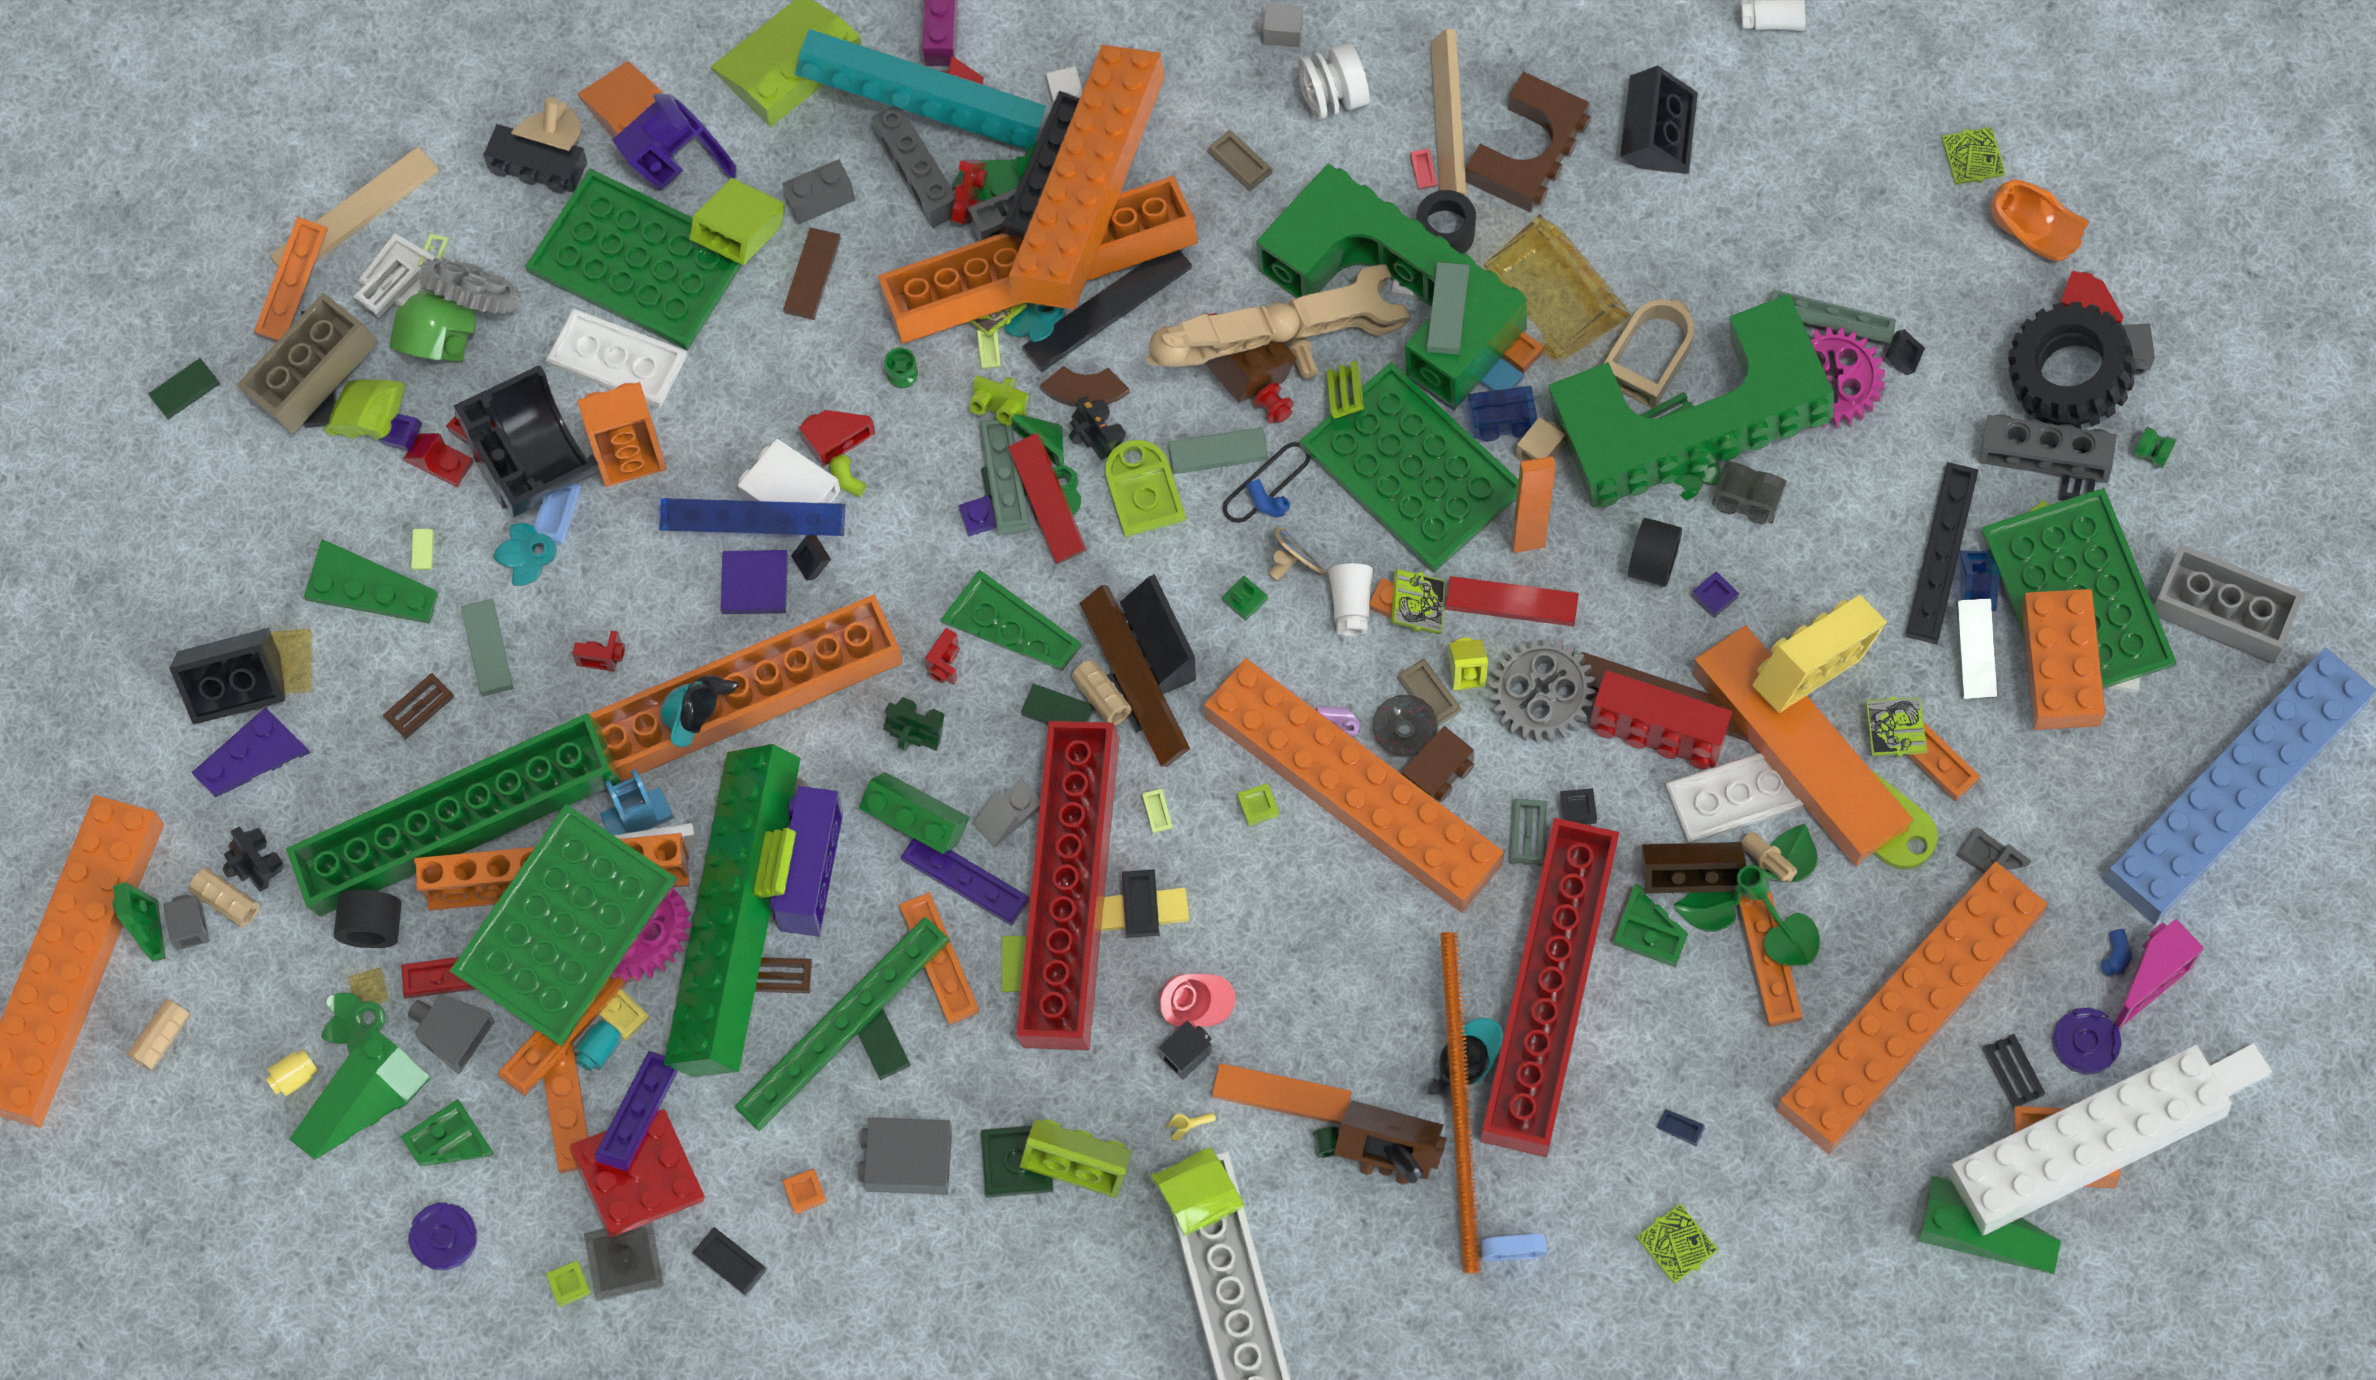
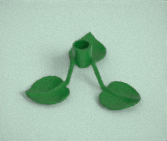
[1675,824,1820,966]

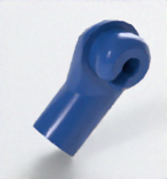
[1245,479,1290,518]
[2100,929,2132,976]

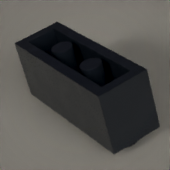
[483,124,588,193]

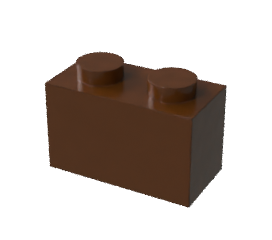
[1401,726,1475,802]

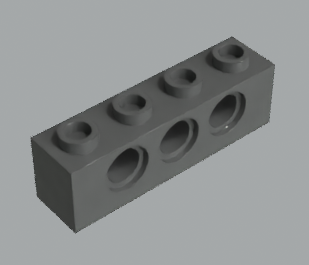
[871,106,955,229]
[1979,414,2117,483]

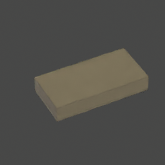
[1207,129,1272,192]
[1397,658,1462,729]

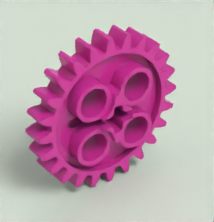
[1810,327,1885,429]
[611,887,692,982]

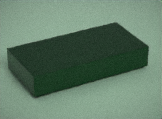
[148,358,220,420]
[1021,683,1094,725]
[858,1009,911,1081]

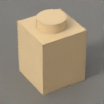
[1515,417,1565,462]

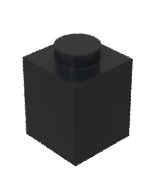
[1159,1021,1212,1080]

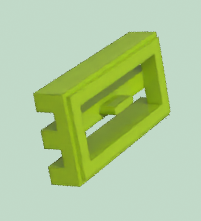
[1327,360,1364,419]
[753,828,796,898]

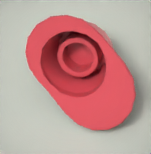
[1158,974,1236,1027]

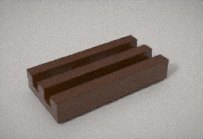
[383,673,454,740]
[755,957,812,994]

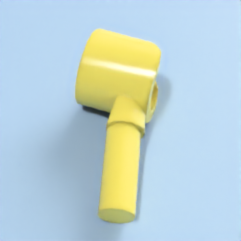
[1166,1113,1215,1141]

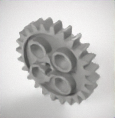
[418,258,521,314]
[1490,637,1597,743]

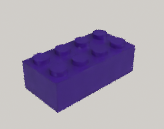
[770,786,843,937]

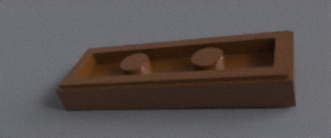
[783,227,841,320]

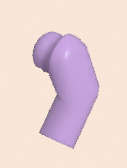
[1316,706,1361,737]

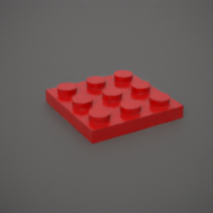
[569,1109,705,1238]

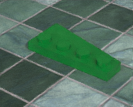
[304,539,438,624]
[940,570,1082,671]

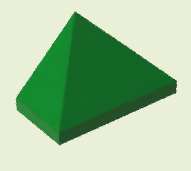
[1011,414,1064,466]

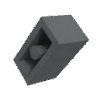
[782,159,855,225]

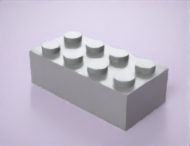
[2154,544,2304,663]

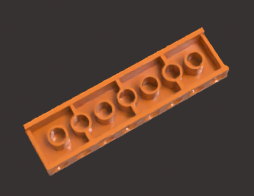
[1692,625,1913,867]
[414,833,690,911]

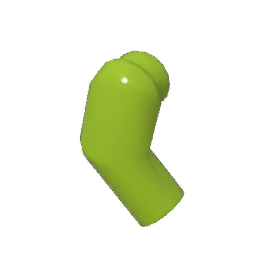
[829,454,867,498]

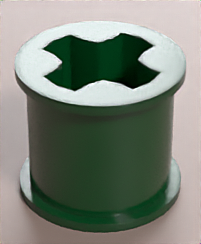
[1313,1127,1340,1158]

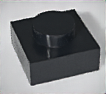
[1885,329,1925,375]
[791,534,831,581]
[1560,788,1597,825]

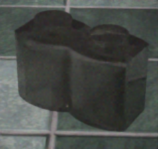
[1712,461,1787,524]

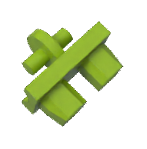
[970,375,1029,426]

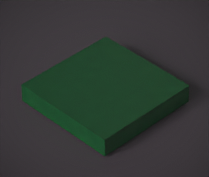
[981,1126,1054,1198]

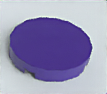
[2052,1007,2122,1075]
[408,1202,478,1270]

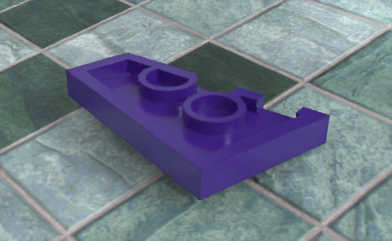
[191,707,310,797]

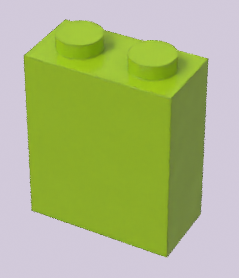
[690,178,786,265]

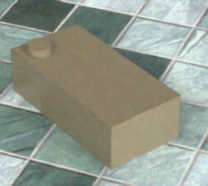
[237,293,379,434]

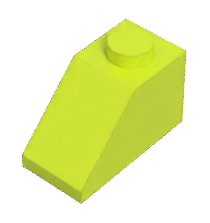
[1448,637,1488,690]

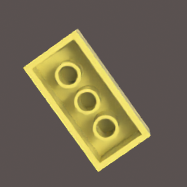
[1752,595,1887,713]

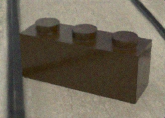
[1641,842,1746,894]

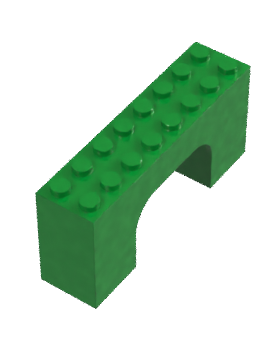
[1256,163,1527,409]
[1548,294,1834,507]

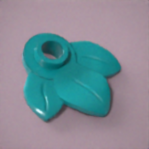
[1005,302,1064,342]
[493,523,557,586]

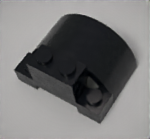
[453,366,598,517]

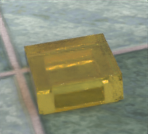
[348,967,390,1004]

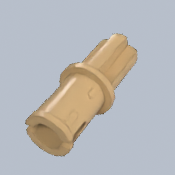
[1287,337,1318,379]
[1742,832,1797,883]

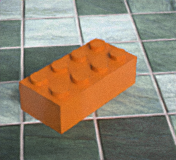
[577,382,667,487]
[2021,589,2105,730]

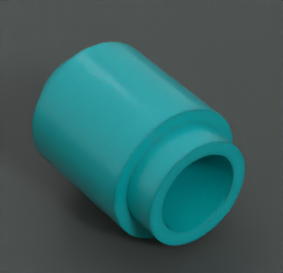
[573,1020,621,1071]

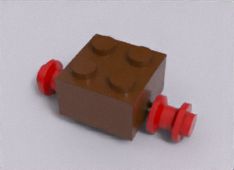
[1205,313,1297,423]

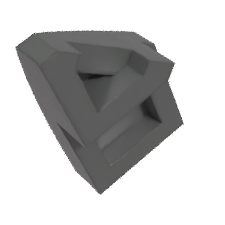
[1956,827,2031,873]

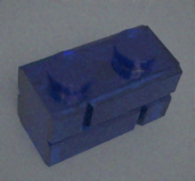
[1467,386,1537,442]

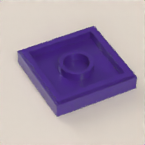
[721,550,788,614]

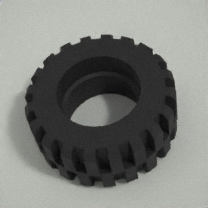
[2008,301,2136,429]

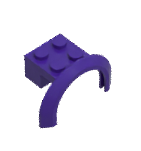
[612,93,737,191]

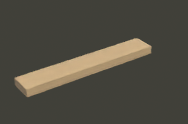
[1431,28,1466,195]
[269,146,439,267]

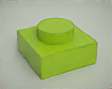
[1237,783,1279,827]
[545,1260,592,1307]

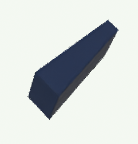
[1657,1109,1705,1147]

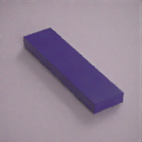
[901,838,1030,926]
[595,1051,678,1171]

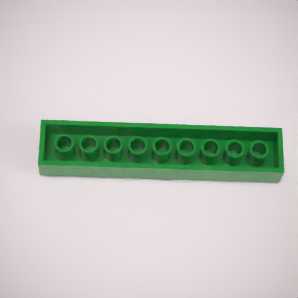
[286,713,621,917]
[664,744,801,1077]

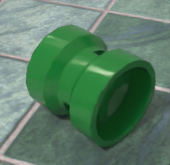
[884,347,918,389]
[2133,426,2176,469]

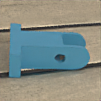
[600,769,674,835]

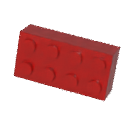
[1590,670,1733,769]

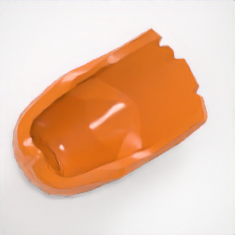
[1990,179,2089,261]

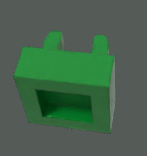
[1222,575,1268,621]

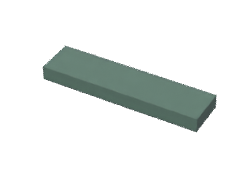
[1770,290,1896,343]
[979,419,1030,535]

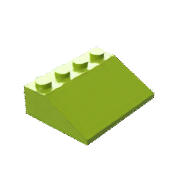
[710,0,862,128]

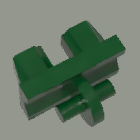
[883,697,945,751]

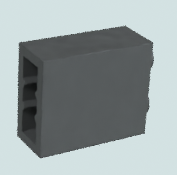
[859,1117,952,1195]

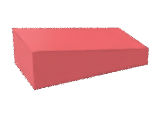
[1410,149,1437,190]

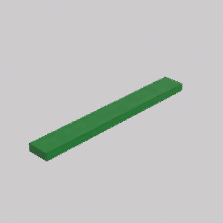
[734,916,950,1131]

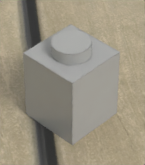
[1258,3,1303,47]

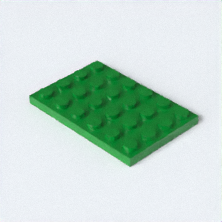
[525,168,742,350]
[1300,362,1518,573]
[1981,488,2177,689]
[450,804,678,1047]

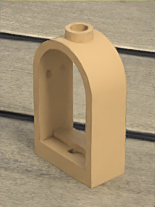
[1603,299,1694,408]

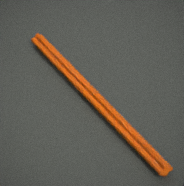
[1440,932,1482,1274]

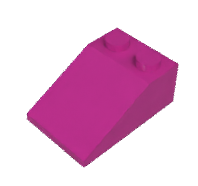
[2114,919,2204,1029]

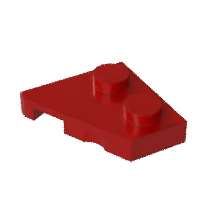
[951,159,988,224]

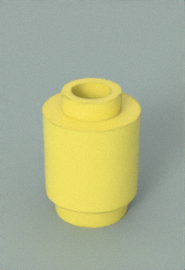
[265,1049,318,1097]

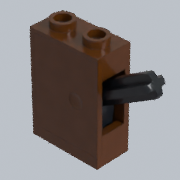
[1334,1100,1447,1185]

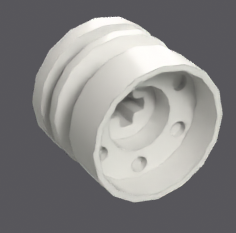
[1298,42,1370,121]

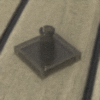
[584,1222,664,1301]

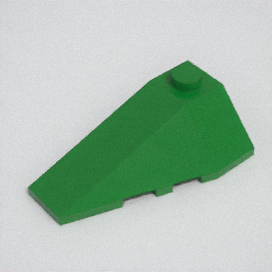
[289,1027,430,1160]
[1918,1176,2061,1275]

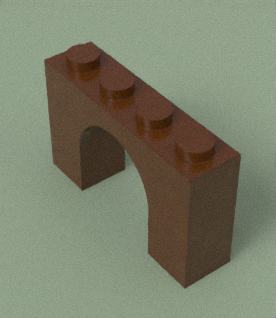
[1465,71,1591,213]

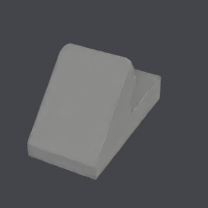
[973,780,1041,847]

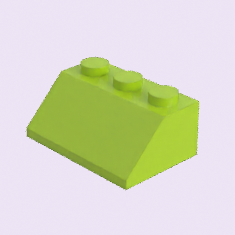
[1020,1119,1132,1198]

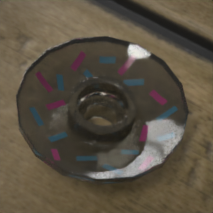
[1373,695,1437,757]

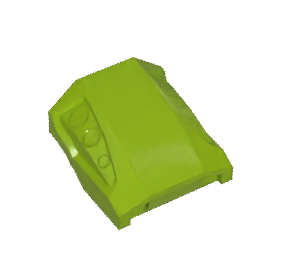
[323,379,406,439]
[1150,1147,1245,1236]

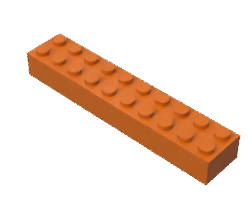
[1009,45,1165,310]
[877,175,1198,344]
[589,594,903,789]
[1204,658,1504,913]
[0,795,164,1128]
[1777,861,2048,1155]

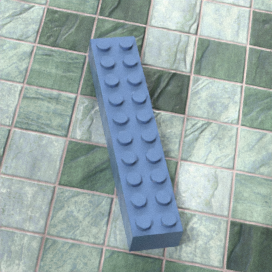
[2104,647,2376,925]

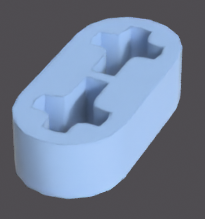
[1480,1234,1547,1261]

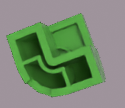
[389,290,475,362]

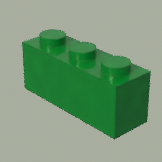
[859,772,970,854]

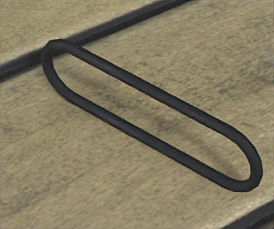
[1222,442,1311,523]

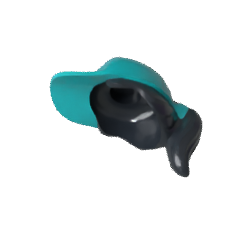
[660,675,739,747]
[1428,1018,1503,1097]

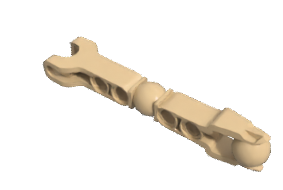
[1146,265,1411,367]

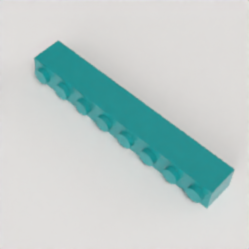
[794,29,1046,150]

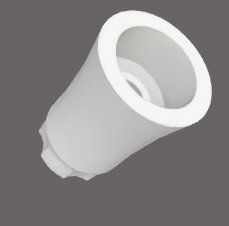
[1741,0,1806,31]
[1328,563,1373,637]

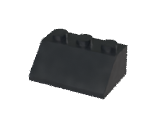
[1620,65,1698,174]
[1120,574,1196,694]
[169,627,286,725]

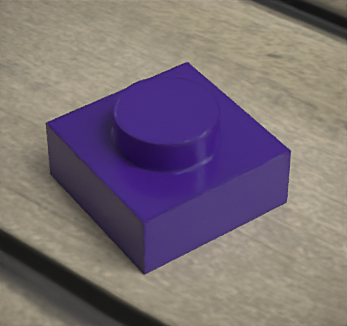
[379,413,423,451]
[958,495,997,537]
[1692,571,1739,618]

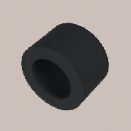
[1416,190,1476,254]
[1628,517,1682,587]
[334,890,402,948]

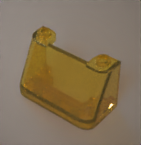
[1484,214,1631,360]

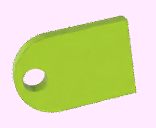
[1105,440,1186,538]
[1872,771,1938,870]

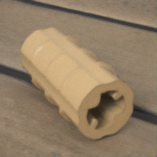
[1072,660,1132,726]
[189,868,260,928]
[127,999,190,1071]

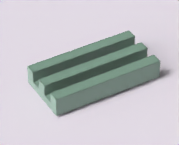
[1510,799,1547,866]

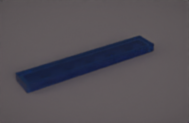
[659,498,846,537]

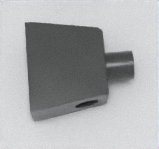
[408,995,495,1075]

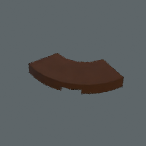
[1040,366,1130,407]

